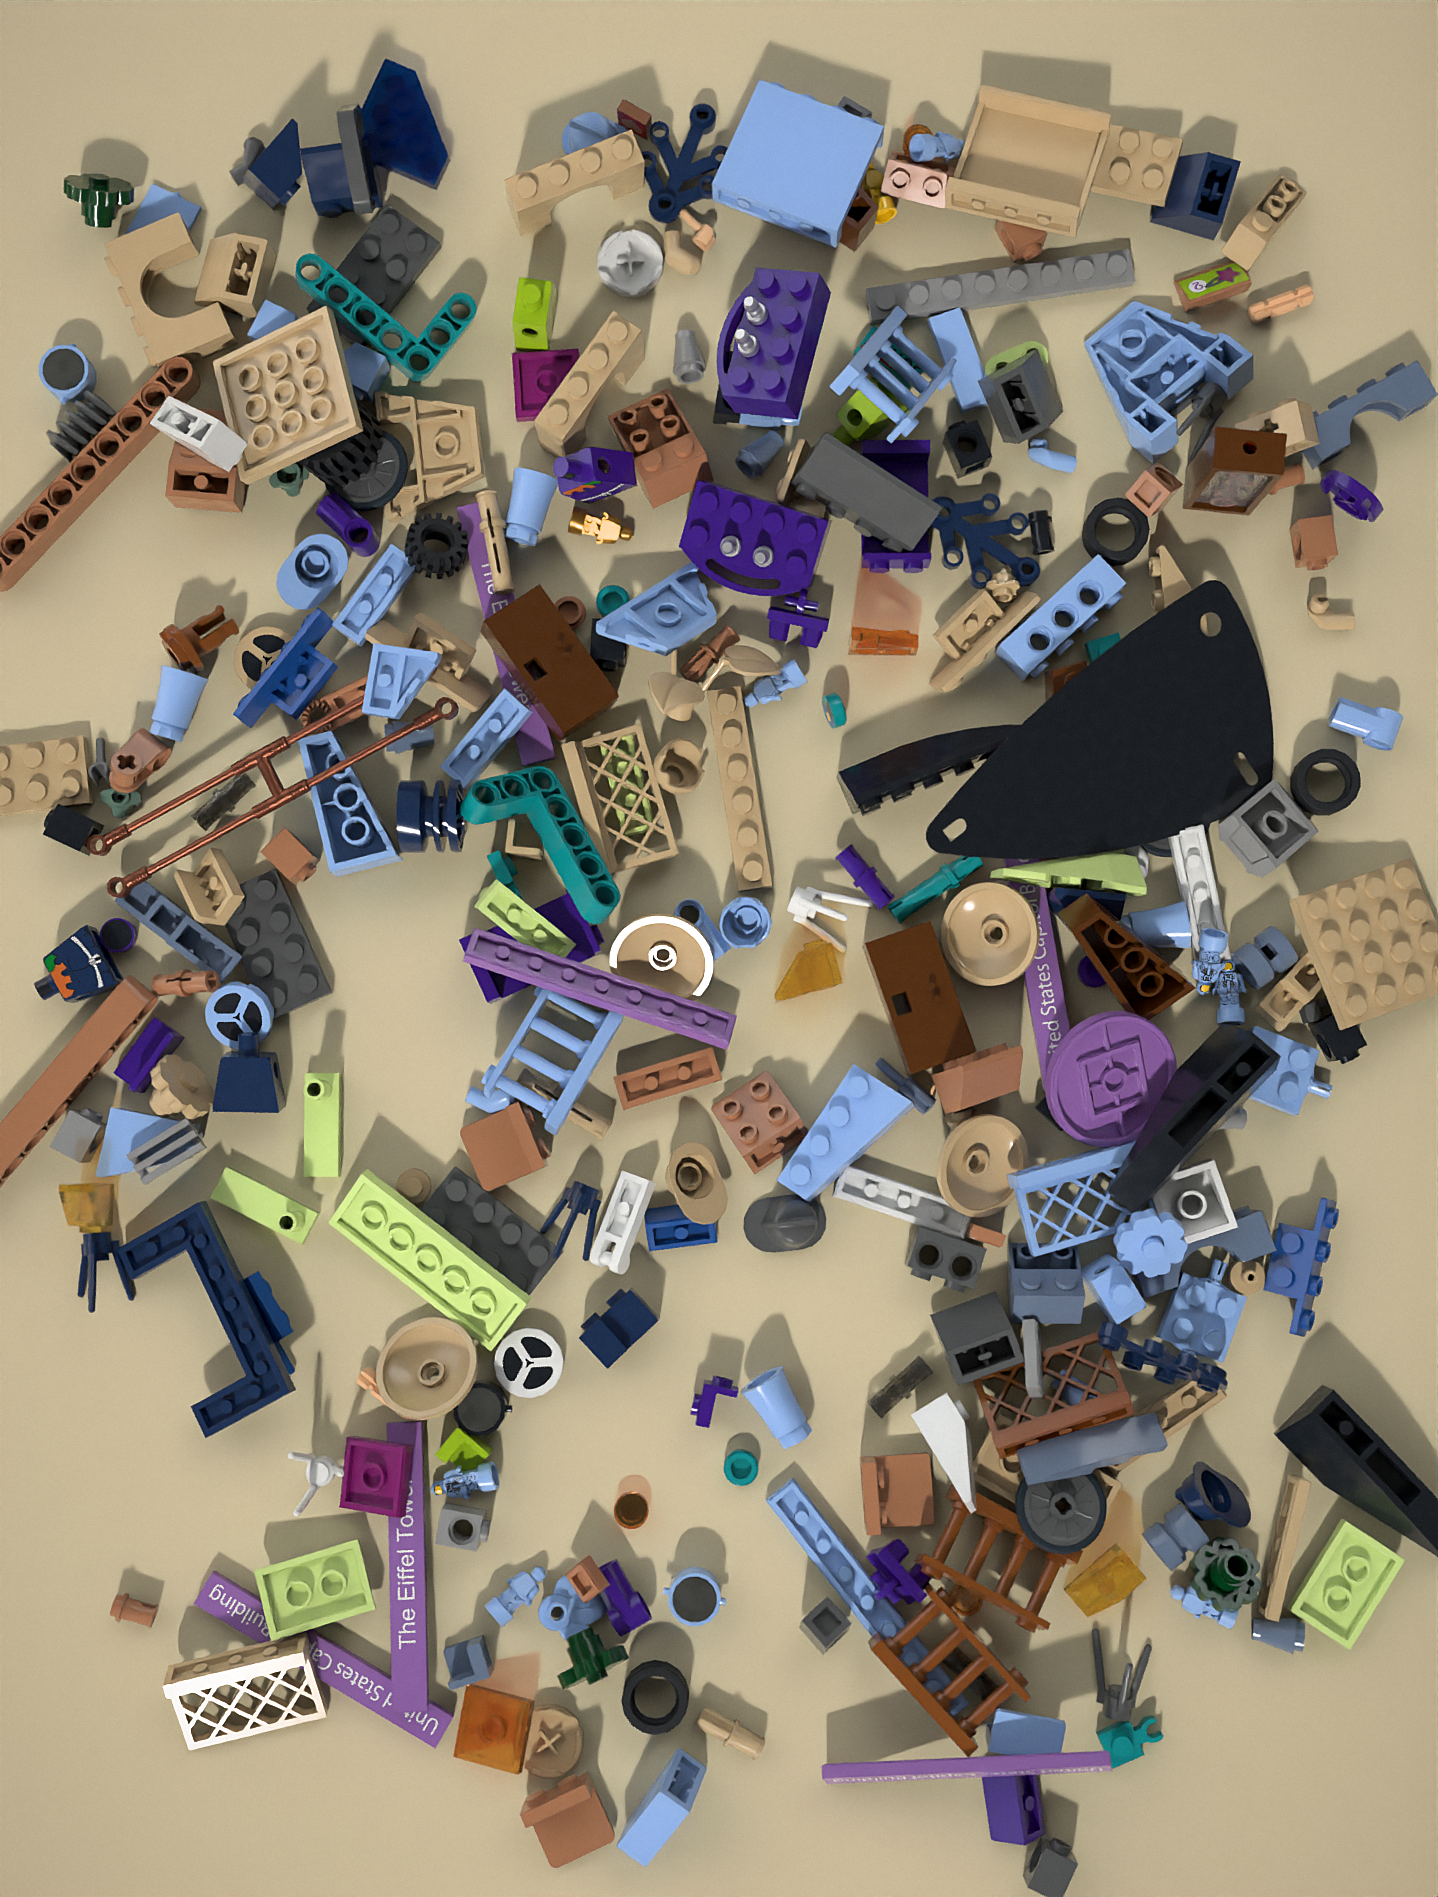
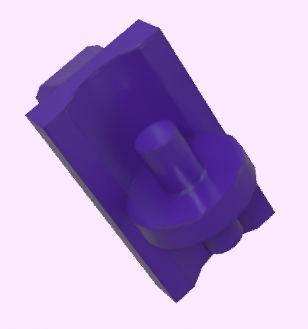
[767,589,830,648]
[866,1539,932,1605]

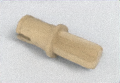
[696,1708,766,1760]

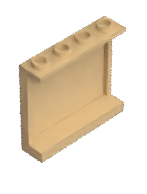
[945,85,1112,238]

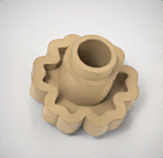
[149,1054,214,1120]

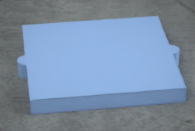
[125,183,202,234]

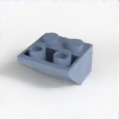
[1007,1243,1085,1324]

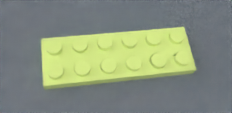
[328,1169,532,1351]

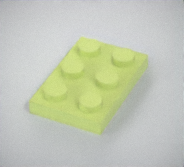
[1287,1519,1405,1650]
[254,1539,376,1641]

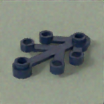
[641,104,728,224]
[930,493,1040,589]
[1097,1322,1228,1393]

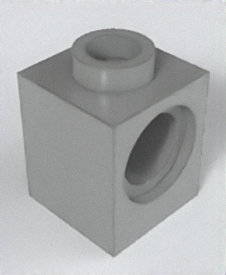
[50,1107,107,1163]
[435,1503,491,1551]

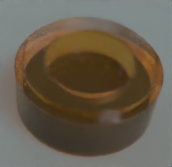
[614,1491,649,1529]

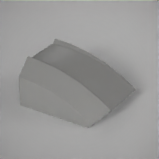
[1218,779,1318,878]

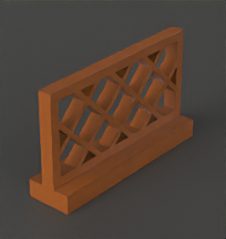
[973,1331,1135,1459]

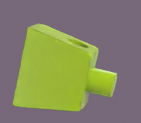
[512,277,558,352]
[833,376,908,446]

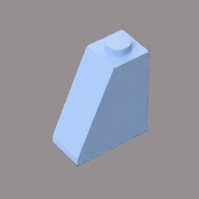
[96,1108,203,1178]
[616,1747,707,1867]

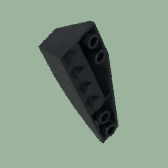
[836,725,1020,816]
[1108,1022,1281,1214]
[1273,1385,1438,1557]

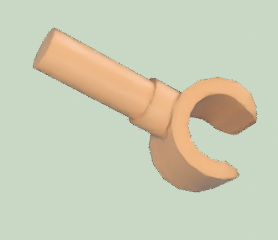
[680,209,715,252]

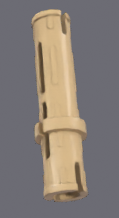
[476,490,516,595]
[516,1068,613,1140]

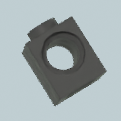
[799,1596,852,1655]
[1023,1837,1078,1897]

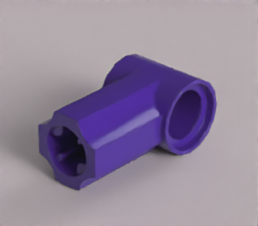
[315,492,380,557]
[599,1559,652,1637]

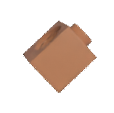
[995,220,1047,263]
[1124,462,1183,518]
[1290,515,1338,571]
[260,827,320,884]

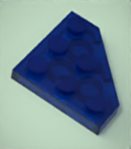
[361,58,450,190]

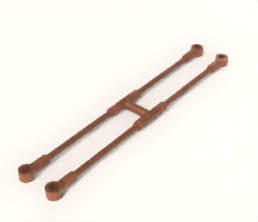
[86,667,459,898]

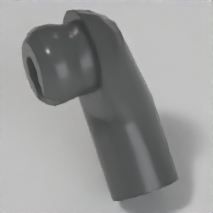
[229,137,265,186]

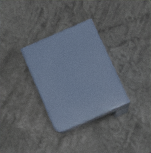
[443,1635,494,1690]

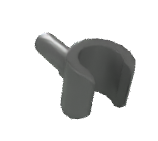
[88,738,111,787]
[1299,995,1329,1024]

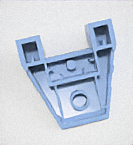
[1084,301,1254,464]

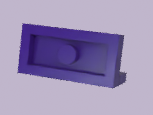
[113,1017,185,1093]
[982,1775,1046,1846]

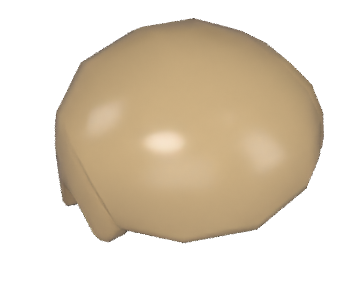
[654,738,705,795]

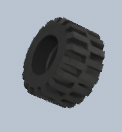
[298,400,383,486]

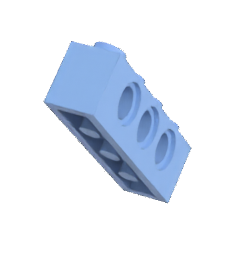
[995,554,1126,681]

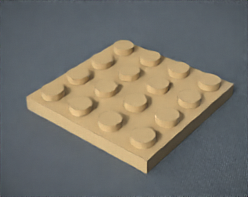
[213,306,363,485]
[1288,858,1438,1030]

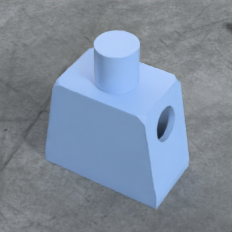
[1081,1253,1147,1325]

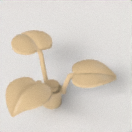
[648,644,782,721]

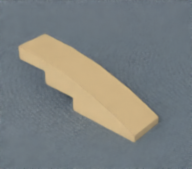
[1253,949,1322,1032]

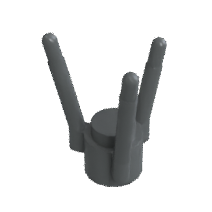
[1168,382,1227,462]
[1092,1628,1152,1721]

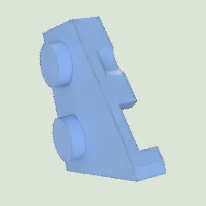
[362,643,442,719]

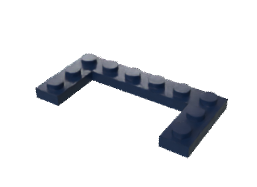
[117,1201,296,1438]

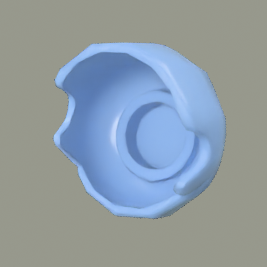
[719,897,772,949]

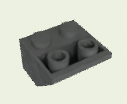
[978,350,1063,444]
[930,1291,1024,1386]

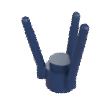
[540,1180,602,1261]
[77,1232,135,1313]

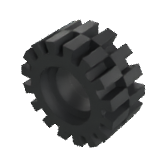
[405,513,469,579]

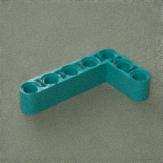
[295,253,477,382]
[460,766,621,924]

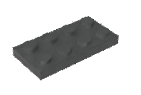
[307,204,442,346]
[225,869,333,1020]
[421,1166,564,1296]

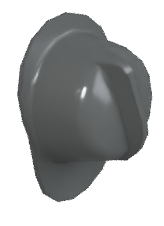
[743,1194,826,1253]

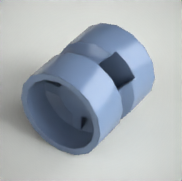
[1231,926,1298,990]
[1142,1503,1210,1572]

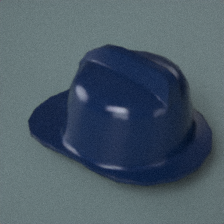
[1175,1461,1251,1528]

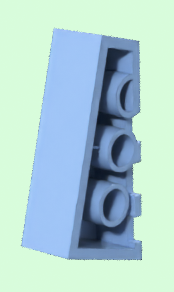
[298,731,403,877]
[777,1064,915,1203]

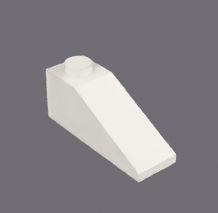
[150,396,248,472]
[911,1393,977,1513]

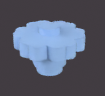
[1113,1209,1188,1278]

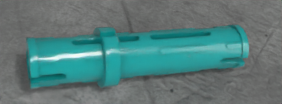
[887,856,984,924]

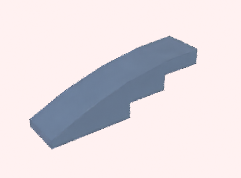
[114,881,243,984]
[1016,1413,1168,1485]

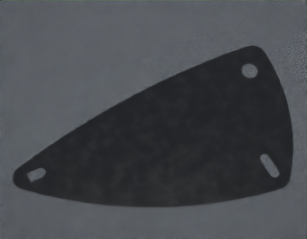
[926,580,1274,859]

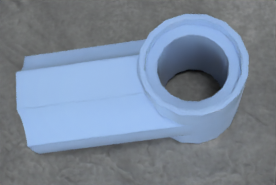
[1328,697,1403,751]
[673,899,731,962]

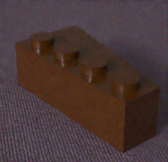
[1058,893,1196,1020]

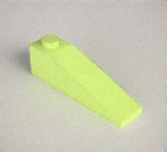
[990,849,1147,898]

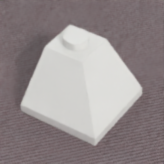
[1152,1159,1238,1244]

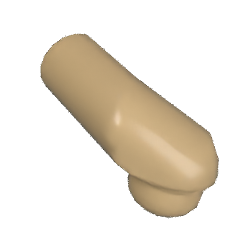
[664,230,701,275]
[1307,595,1355,630]

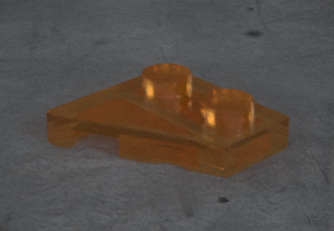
[848,627,919,656]

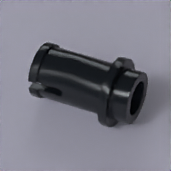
[1028,510,1055,555]

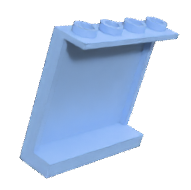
[712,79,884,248]

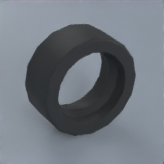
[1082,497,1150,567]
[1290,749,1361,816]
[621,1660,689,1735]

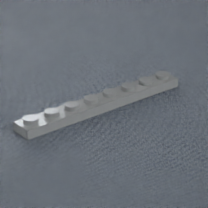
[865,249,1135,325]

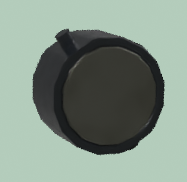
[452,1380,513,1436]

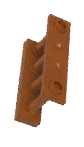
[915,1484,1083,1633]
[868,1583,1031,1757]

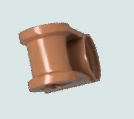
[109,728,172,793]

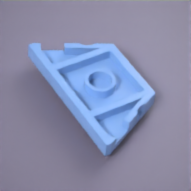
[596,562,717,656]

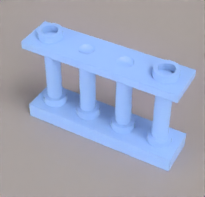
[829,305,957,443]
[481,986,625,1135]

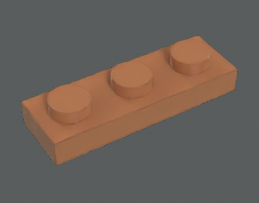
[613,1047,722,1110]

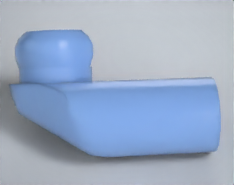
[1028,438,1077,473]
[465,1086,516,1114]

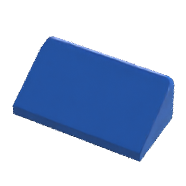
[644,1204,717,1252]

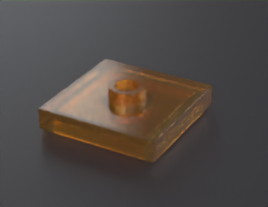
[453,1684,535,1775]

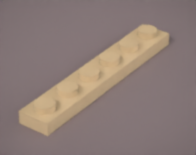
[707,686,772,892]

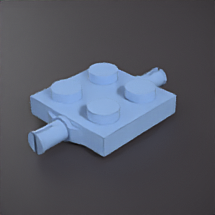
[1249,1026,1332,1116]
[1156,1259,1247,1363]

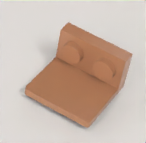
[711,1071,809,1175]
[859,1452,935,1536]

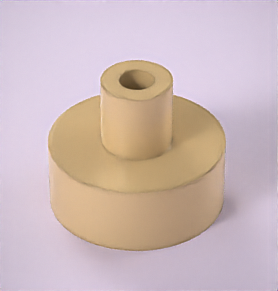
[1227,1260,1265,1294]

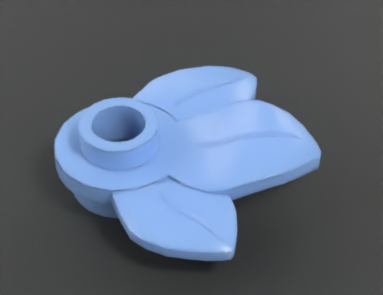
[538,1575,607,1641]

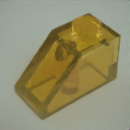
[774,939,843,1003]
[59,1183,114,1233]
[1064,1543,1147,1618]

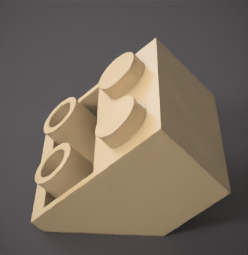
[194,233,276,318]

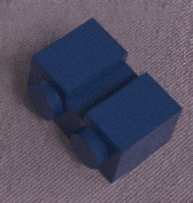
[579,1287,660,1369]

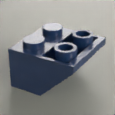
[1150,152,1241,241]

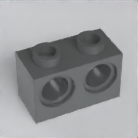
[905,1225,987,1292]

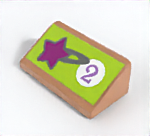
[1173,261,1252,313]

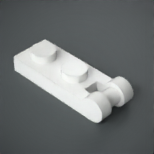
[590,1171,656,1275]

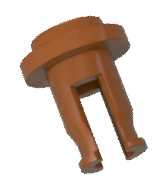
[159,605,239,674]

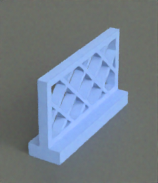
[1007,1139,1157,1257]

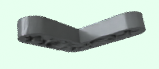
[337,104,373,215]

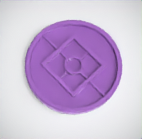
[1045,1011,1177,1147]

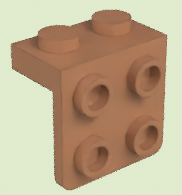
[460,1102,551,1191]
[520,1772,615,1868]

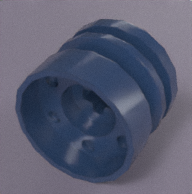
[396,780,467,853]

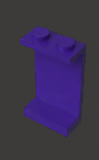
[861,440,931,573]
[459,890,605,1004]

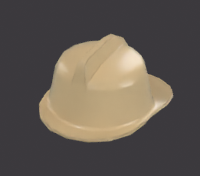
[665,1142,728,1225]

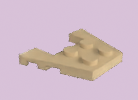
[374,391,485,523]

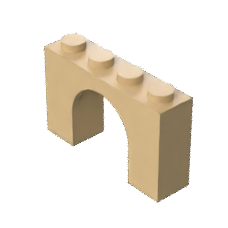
[504,129,645,236]
[104,212,238,368]
[534,311,645,458]

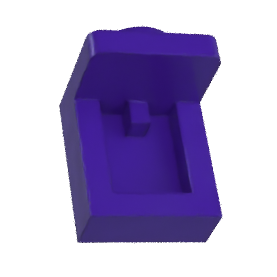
[690,1376,739,1428]

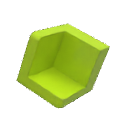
[435,1426,493,1472]

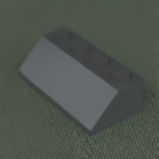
[790,433,942,553]

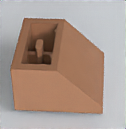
[932,1043,1023,1114]

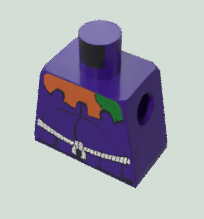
[553,447,637,504]

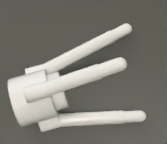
[787,886,875,953]
[288,1452,344,1517]

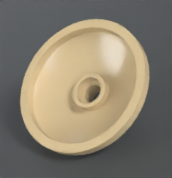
[941,882,1040,986]
[609,914,713,1001]
[937,1114,1029,1218]
[376,1317,478,1420]

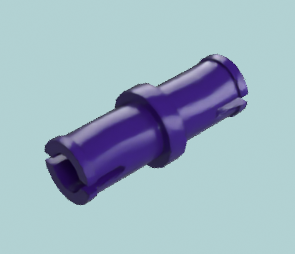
[835,844,895,910]

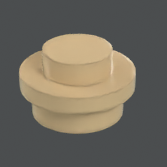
[396,1168,431,1203]

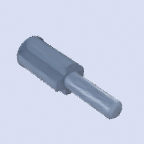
[875,1058,937,1115]

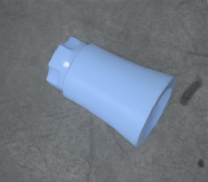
[504,468,558,546]
[150,665,209,742]
[1121,901,1191,948]
[741,1366,812,1449]

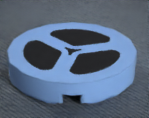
[205,981,274,1049]

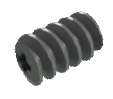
[46,391,117,462]

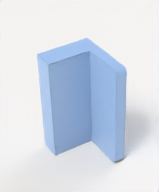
[985,1708,1066,1755]

